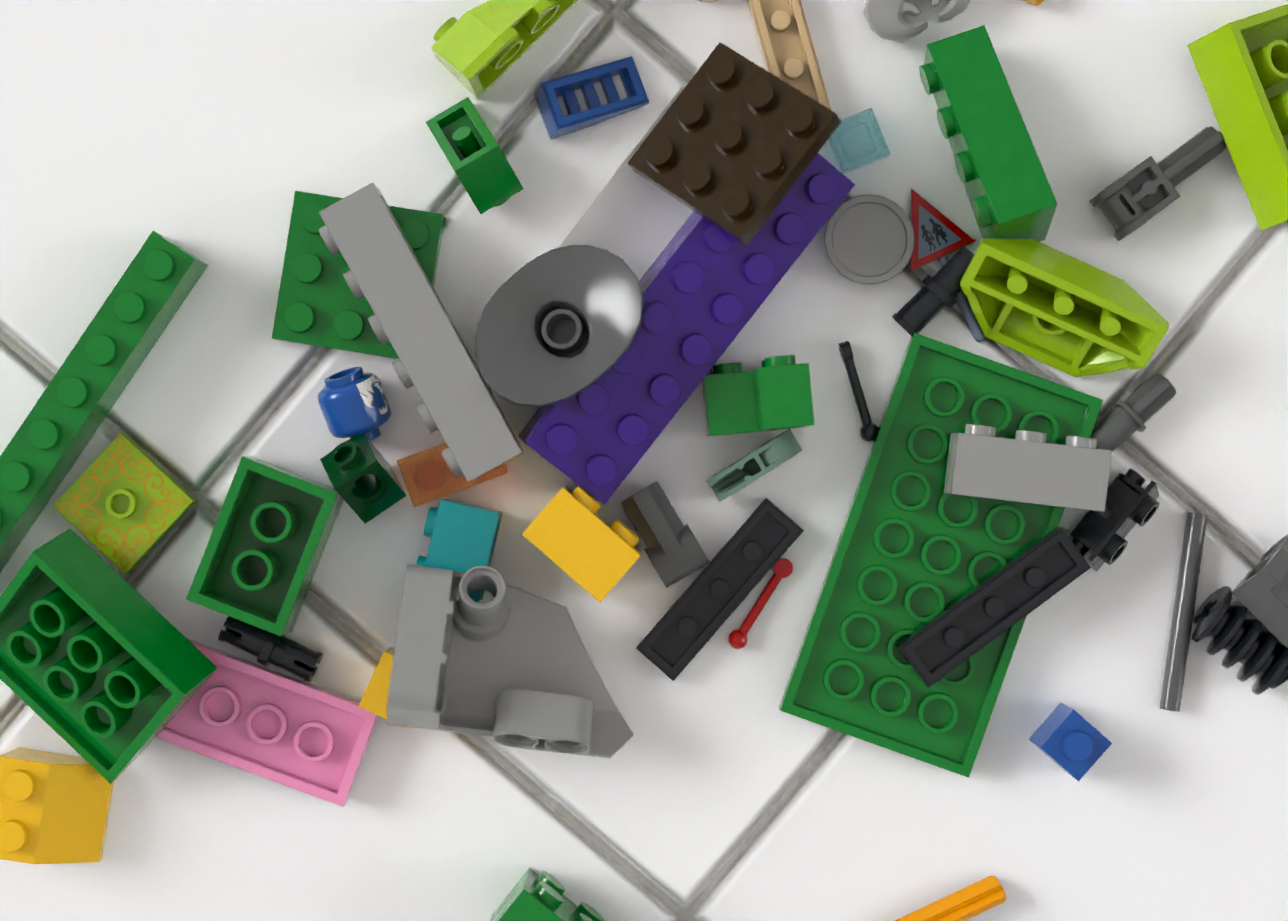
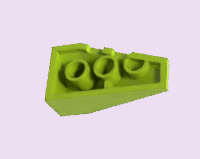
[431,0,578,100]

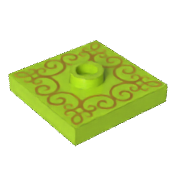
[53,433,197,574]

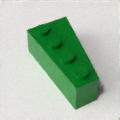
[919,25,1057,242]

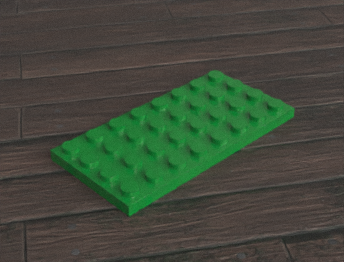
[779,333,1103,778]

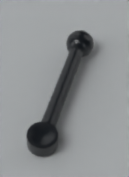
[838,341,878,442]

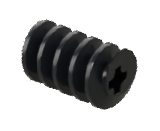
[1191,586,1288,695]

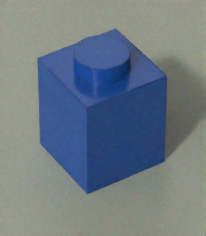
[1028,703,1112,781]

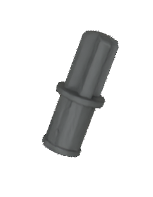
[1090,373,1176,452]

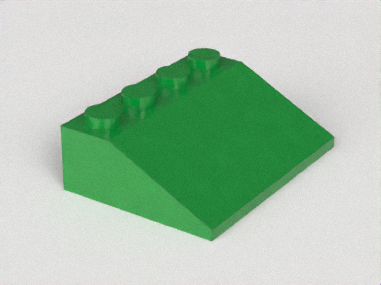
[0,528,217,784]

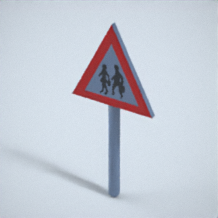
[909,189,985,343]

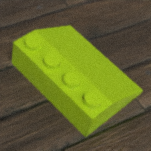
[1187,4,1288,231]

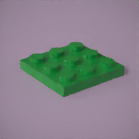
[272,191,445,359]

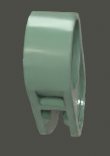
[706,428,803,502]

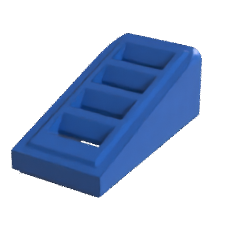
[535,56,649,139]

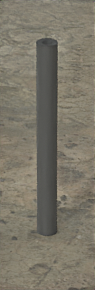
[1160,512,1208,712]

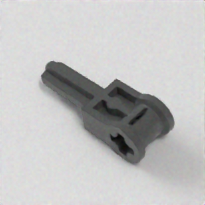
[1089,126,1226,241]

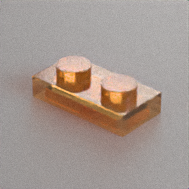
[397,442,509,507]

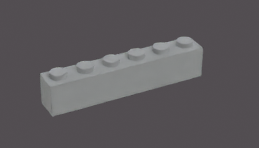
[318,182,525,482]

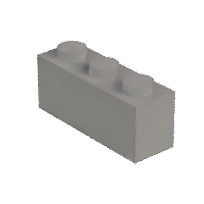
[944,424,1112,512]

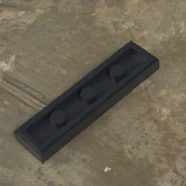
[636,498,804,681]
[896,526,1091,688]

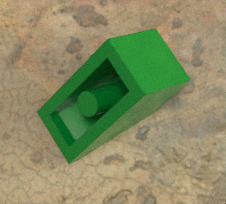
[426,97,524,215]

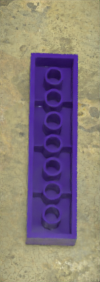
[518,153,855,505]

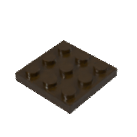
[628,42,841,246]

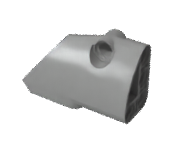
[387,564,634,758]

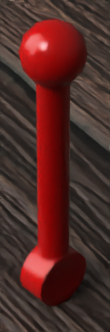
[728,558,793,649]

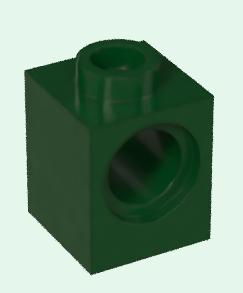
[320,434,407,524]

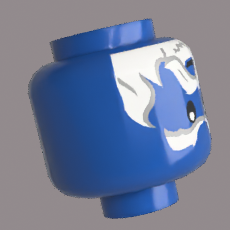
[317,367,391,441]

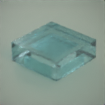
[828,108,890,174]

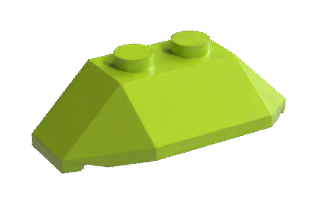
[960,239,1169,377]

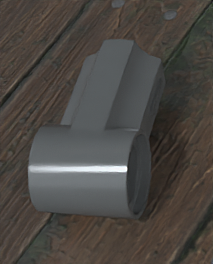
[621,481,710,588]

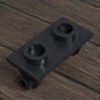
[1069,469,1160,571]

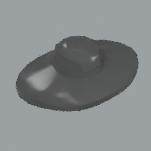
[475,245,644,407]

